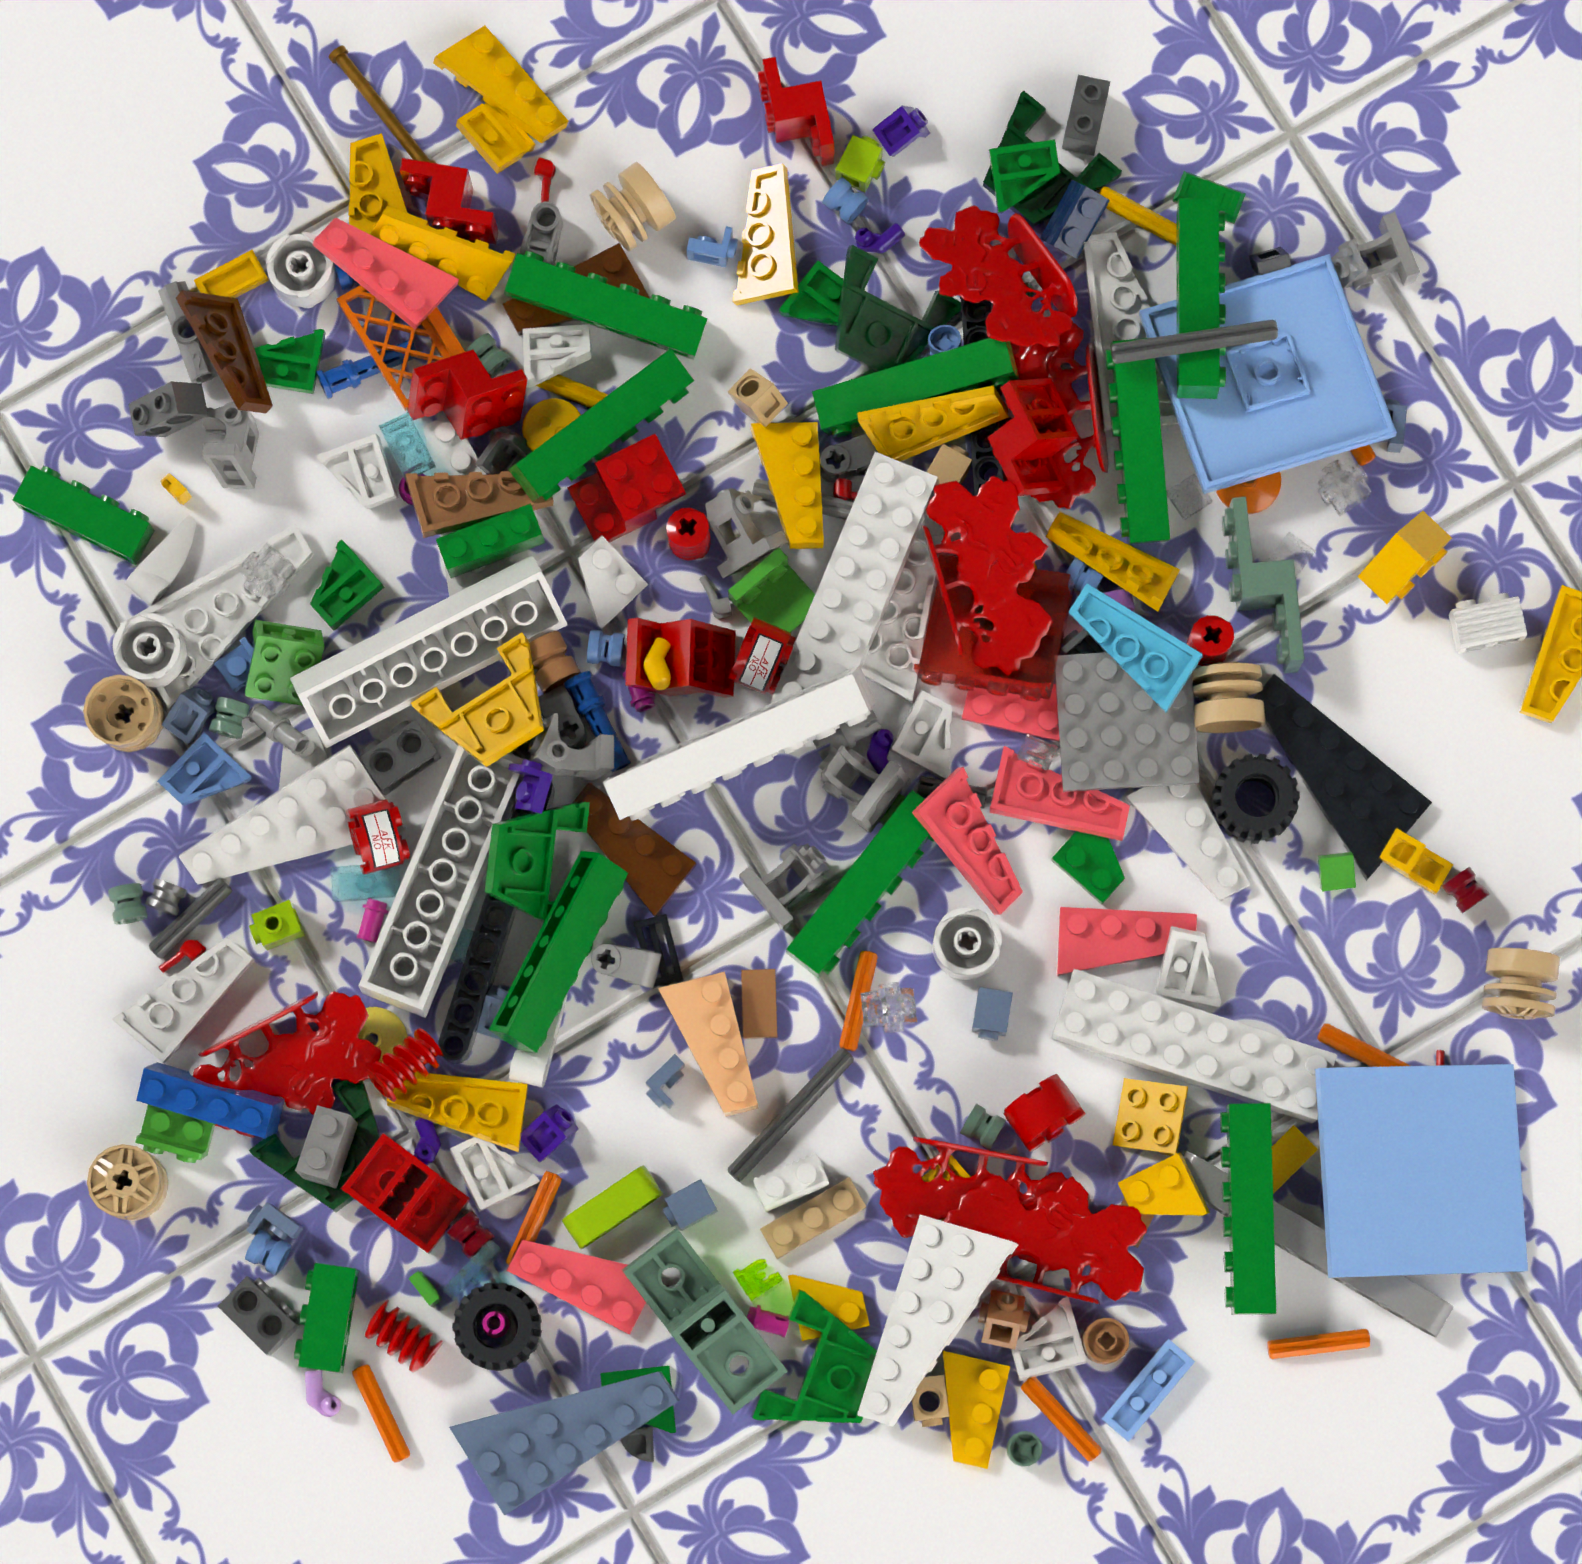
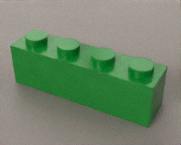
[12,465,155,565]

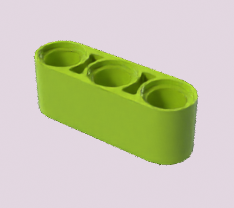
[562,1165,664,1250]

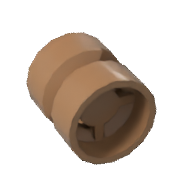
[529,631,581,693]
[1082,1318,1129,1365]

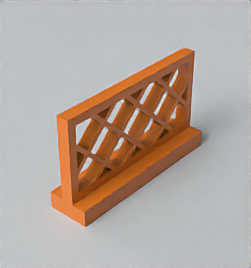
[336,285,465,411]

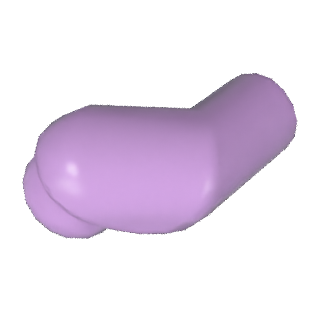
[305,1370,341,1417]

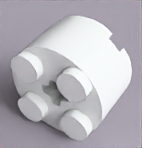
[266,232,337,308]
[112,613,187,687]
[932,907,1002,980]

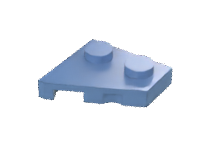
[157,732,252,806]

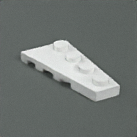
[1125,784,1250,902]
[112,937,254,1064]

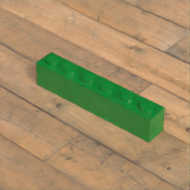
[1176,198,1226,399]
[504,251,708,360]
[812,338,1020,438]
[1105,338,1170,545]
[508,348,694,502]
[786,790,934,979]
[489,851,628,1053]
[1220,1103,1276,1315]

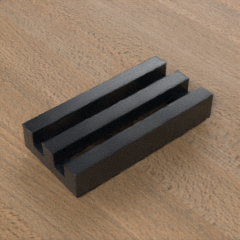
[633,914,684,989]

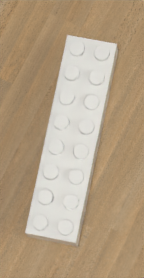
[770,452,939,703]
[290,555,568,748]
[603,665,876,821]
[358,745,524,1018]
[1051,969,1337,1124]

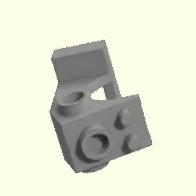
[1331,212,1420,290]
[199,402,259,489]
[705,488,788,578]
[527,713,614,781]
[818,745,910,833]
[739,843,829,931]

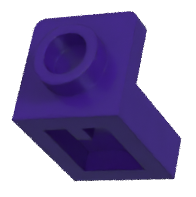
[872,106,931,157]
[508,759,553,814]
[521,1104,579,1163]

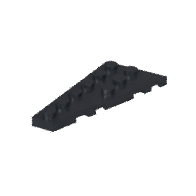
[1254,674,1432,881]

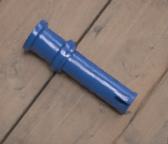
[316,339,418,399]
[563,671,631,772]

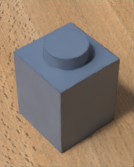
[972,987,1013,1041]
[662,1179,718,1231]

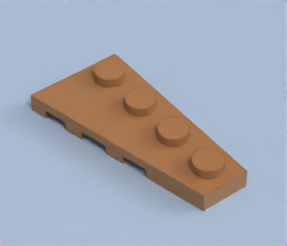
[405,471,554,538]

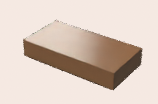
[741,969,778,1039]

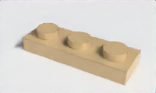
[760,1177,866,1259]

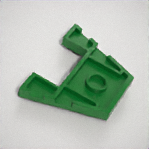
[485,801,590,923]
[751,1289,877,1423]

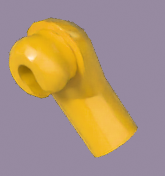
[643,638,671,690]

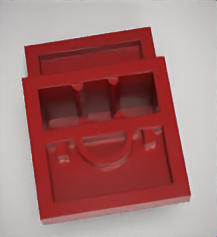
[758,57,834,166]
[400,158,499,245]
[407,349,528,440]
[987,378,1079,496]
[567,433,686,543]
[625,617,736,698]
[341,1133,471,1254]

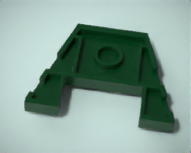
[983,90,1122,227]
[835,245,961,372]
[249,1080,381,1212]

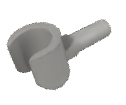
[699,575,732,619]

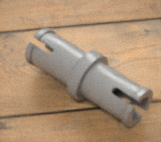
[248,703,309,755]
[813,710,882,760]

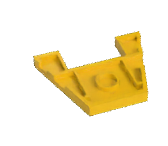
[411,632,544,767]

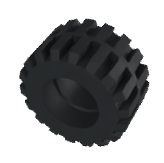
[1211,754,1300,844]
[452,1282,542,1371]

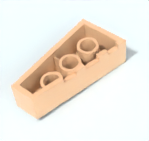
[658,972,759,1117]

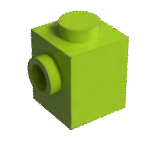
[835,135,886,193]
[249,900,306,950]

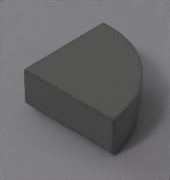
[620,1427,654,1462]

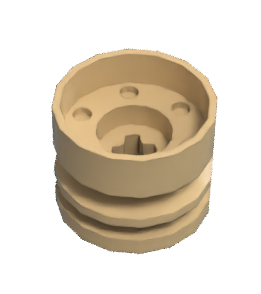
[589,162,676,251]
[1192,662,1265,733]
[83,675,165,752]
[1482,948,1560,1020]
[87,1144,169,1221]

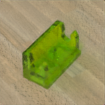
[732,1259,784,1304]

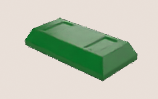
[1172,171,1246,224]

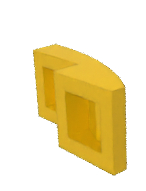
[1379,828,1454,895]

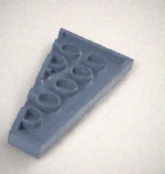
[449,1371,680,1516]

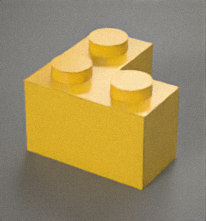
[1357,511,1452,604]

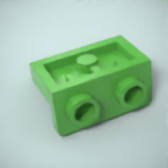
[135,1104,215,1163]

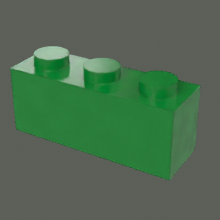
[436,503,545,578]
[294,1263,360,1373]

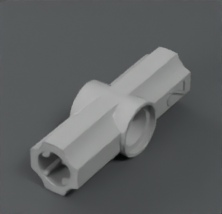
[158,281,218,383]

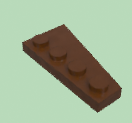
[502,243,650,336]
[176,290,273,414]
[572,782,697,917]

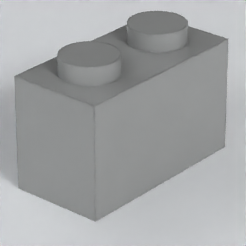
[295,1105,358,1188]

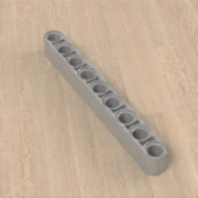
[1183,1151,1454,1338]

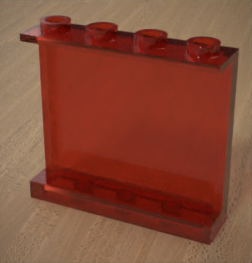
[913,554,1075,702]

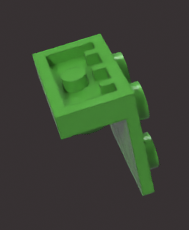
[728,547,815,633]
[245,620,324,706]

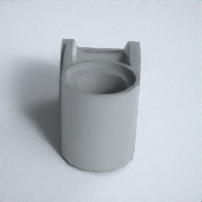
[520,202,563,265]
[591,944,661,988]

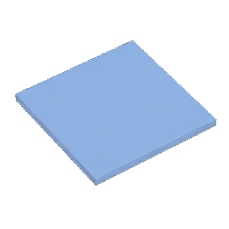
[1139,254,1397,494]
[1315,1064,1528,1278]

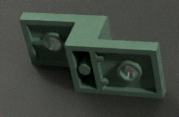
[1222,497,1304,674]
[622,1227,788,1414]

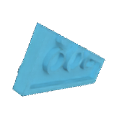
[1069,583,1203,713]

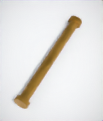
[328,45,436,163]

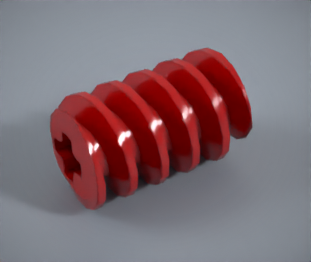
[666,508,711,561]
[1186,615,1234,666]
[366,1028,442,1102]
[365,1299,443,1373]

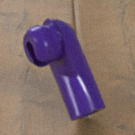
[855,223,906,254]
[866,729,894,774]
[414,1118,441,1165]

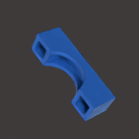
[136,1062,285,1139]

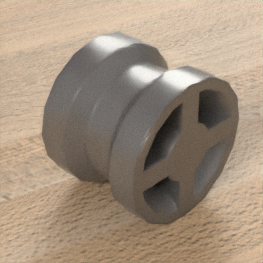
[145,878,187,916]

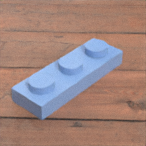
[1101,1339,1195,1442]

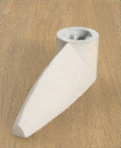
[125,514,196,606]
[509,995,567,1088]

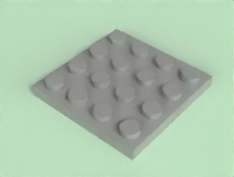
[1054,653,1200,792]

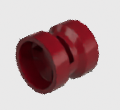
[1442,867,1490,914]
[447,1211,495,1259]

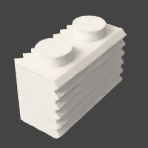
[1448,593,1527,654]
[753,1152,829,1212]

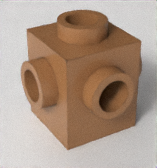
[978,1290,1030,1350]

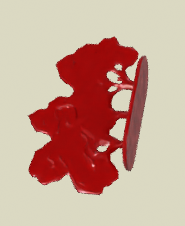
[919,205,1078,348]
[1005,323,1109,509]
[923,476,1053,676]
[193,991,382,1138]
[873,1137,1067,1264]
[943,1175,1147,1305]

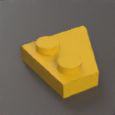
[1118,1152,1210,1216]
[788,1274,870,1341]

